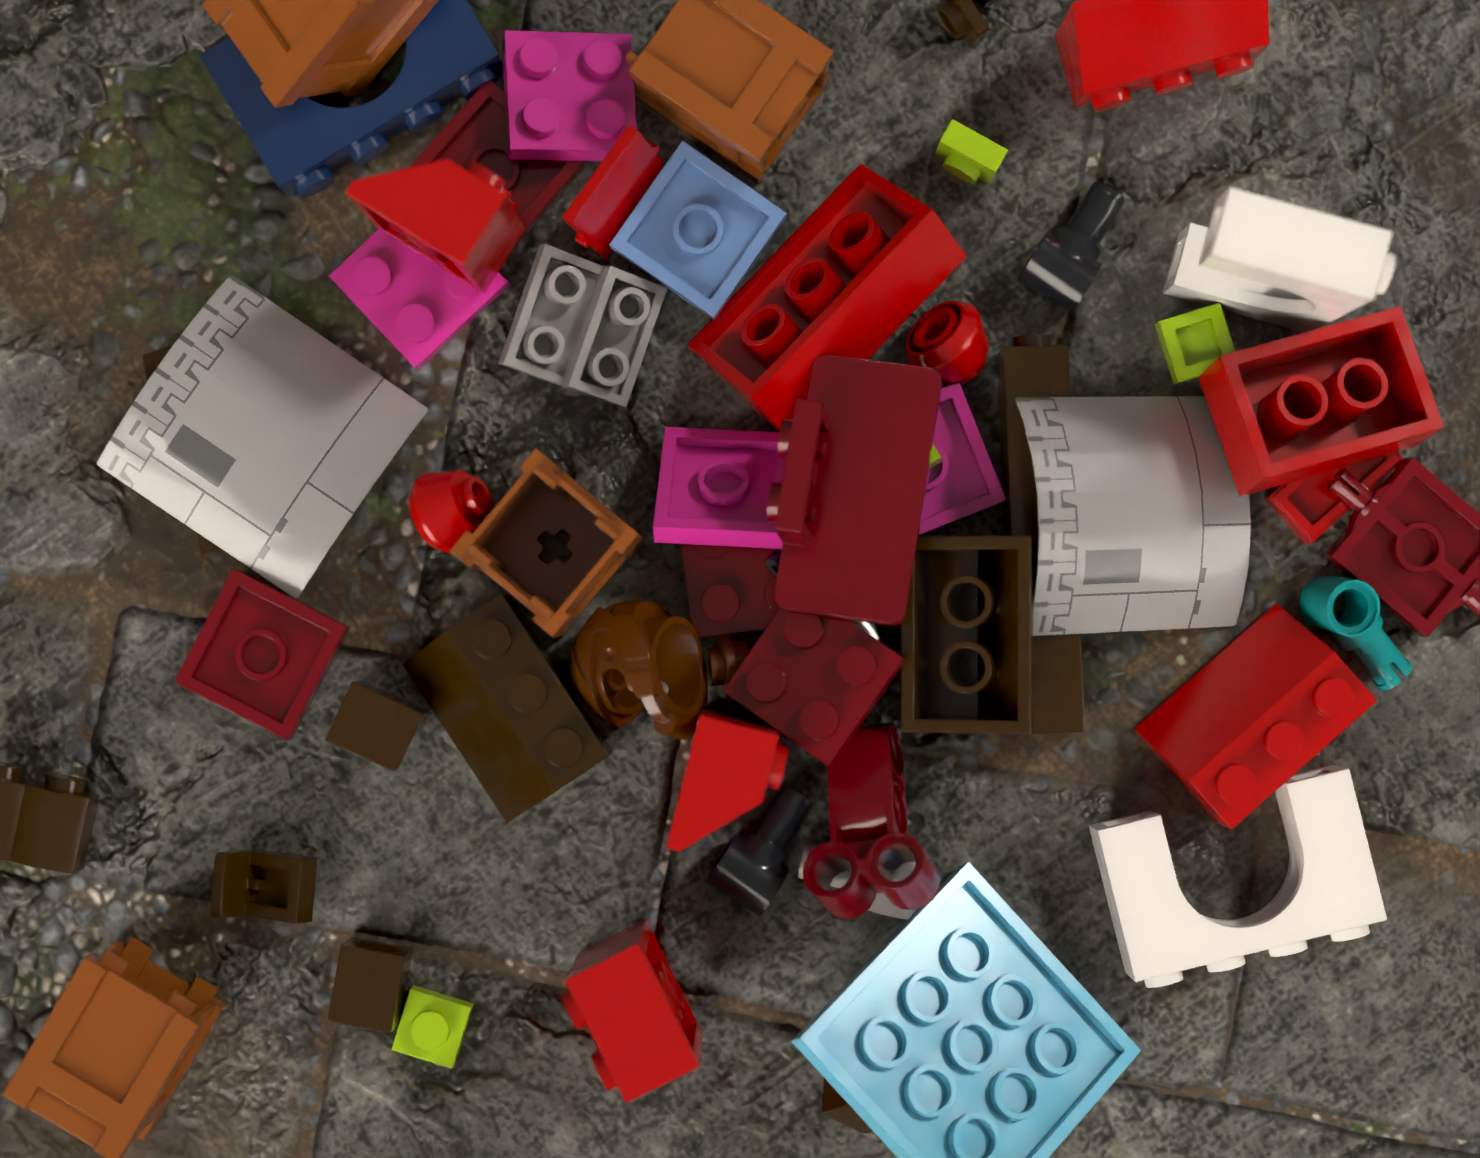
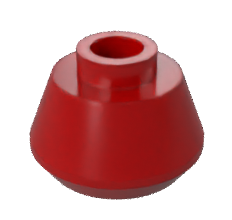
[906,301,989,384]
[409,470,492,554]

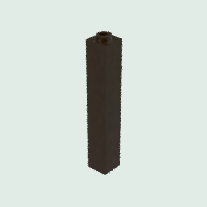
[997,334,1085,735]

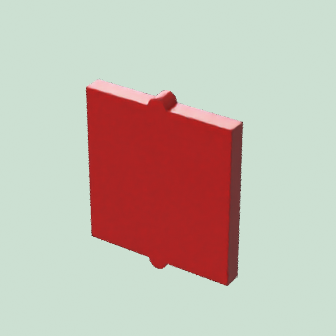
[562,125,665,260]

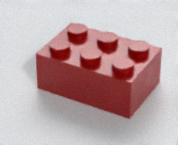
[1198,306,1444,497]
[561,918,703,1103]

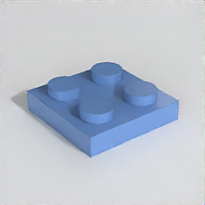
[609,140,787,320]

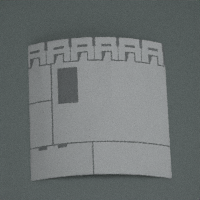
[97,275,428,598]
[1016,396,1251,636]

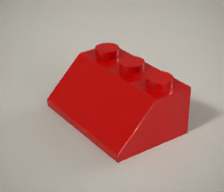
[1055,0,1270,111]
[345,159,525,294]
[1133,603,1378,830]
[666,709,788,852]

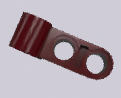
[802,722,940,919]

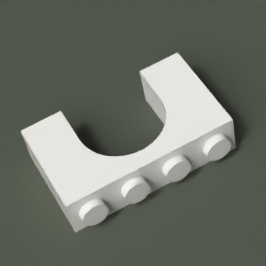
[1162,187,1395,332]
[1089,765,1387,988]

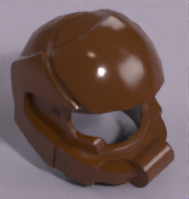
[569,599,708,740]

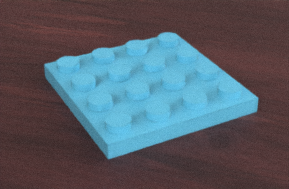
[791,862,1141,1158]

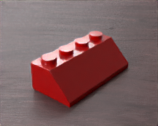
[687,163,967,432]

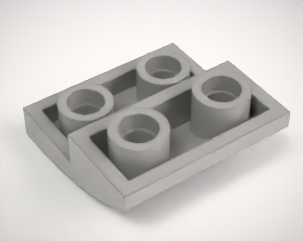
[498,244,668,408]

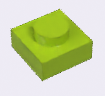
[935,119,1008,184]
[1155,303,1235,385]
[391,985,474,1069]

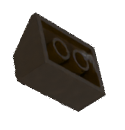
[901,536,1033,734]
[402,594,613,823]

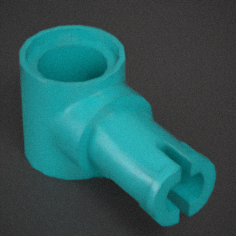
[1299,575,1413,691]

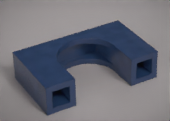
[199,0,503,198]

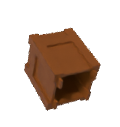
[202,0,439,108]
[626,0,834,185]
[450,448,645,637]
[2,937,227,1158]

